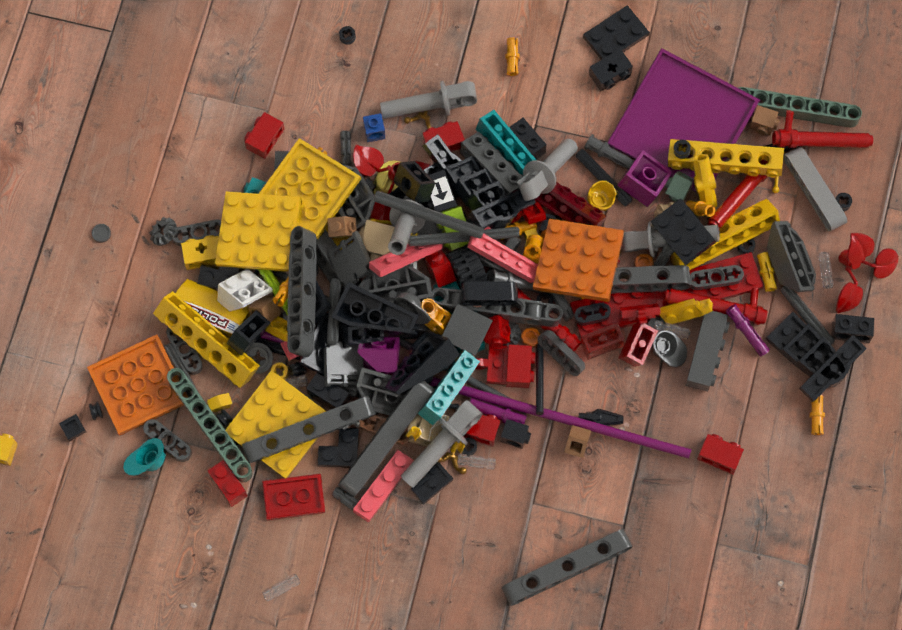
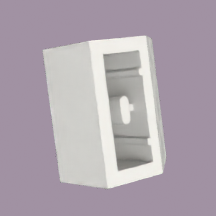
[217,269,273,311]

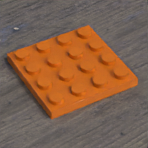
[533,219,624,302]
[87,334,188,436]

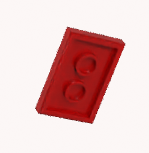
[262,474,325,521]

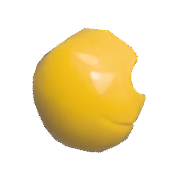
[587,180,617,211]

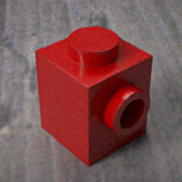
[483,315,511,348]

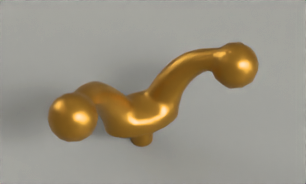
[404,111,431,129]
[438,451,467,475]

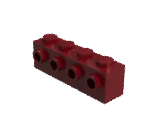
[535,182,607,227]

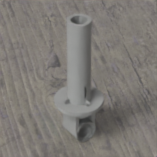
[380,81,477,119]
[517,139,578,201]
[388,196,426,255]
[621,222,720,258]
[401,400,483,488]

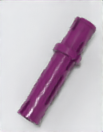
[726,304,770,357]
[470,398,527,425]

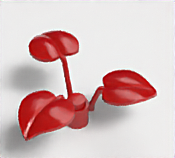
[353,145,431,226]
[836,233,899,313]

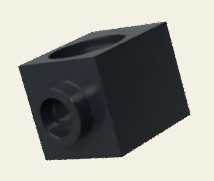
[500,419,531,449]

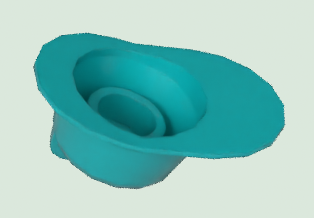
[123,438,166,476]

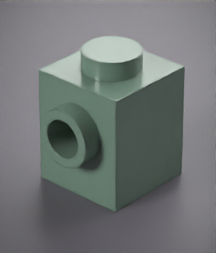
[665,171,694,202]

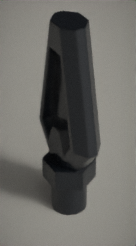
[578,409,624,426]

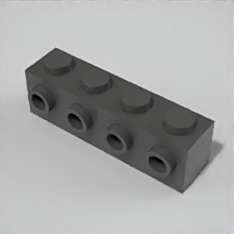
[460,132,523,195]
[685,311,730,392]

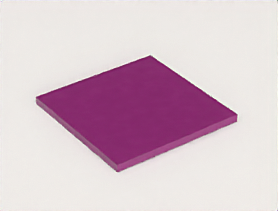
[608,48,760,193]

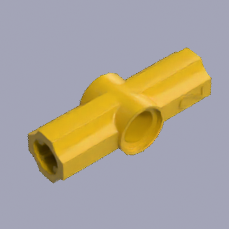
[692,154,718,208]

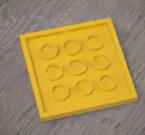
[259,138,361,239]
[215,191,302,272]
[225,370,326,479]

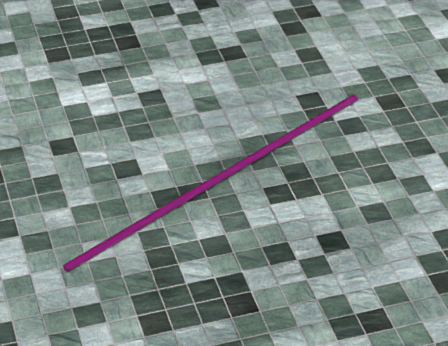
[261,331,692,459]

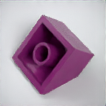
[617,150,673,207]
[358,337,400,374]

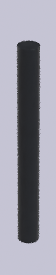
[536,344,544,415]

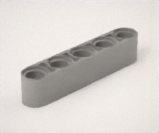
[783,146,847,231]

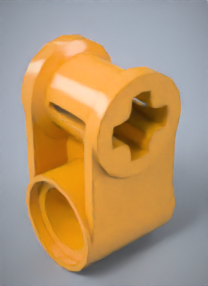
[522,234,544,264]
[421,298,452,334]

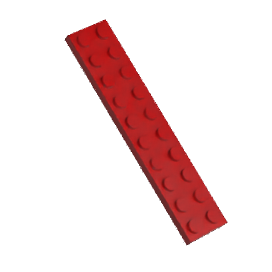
[570,252,764,340]

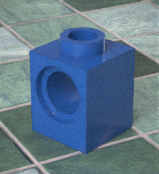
[363,113,386,143]

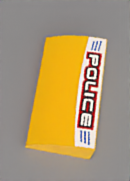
[175,279,250,337]

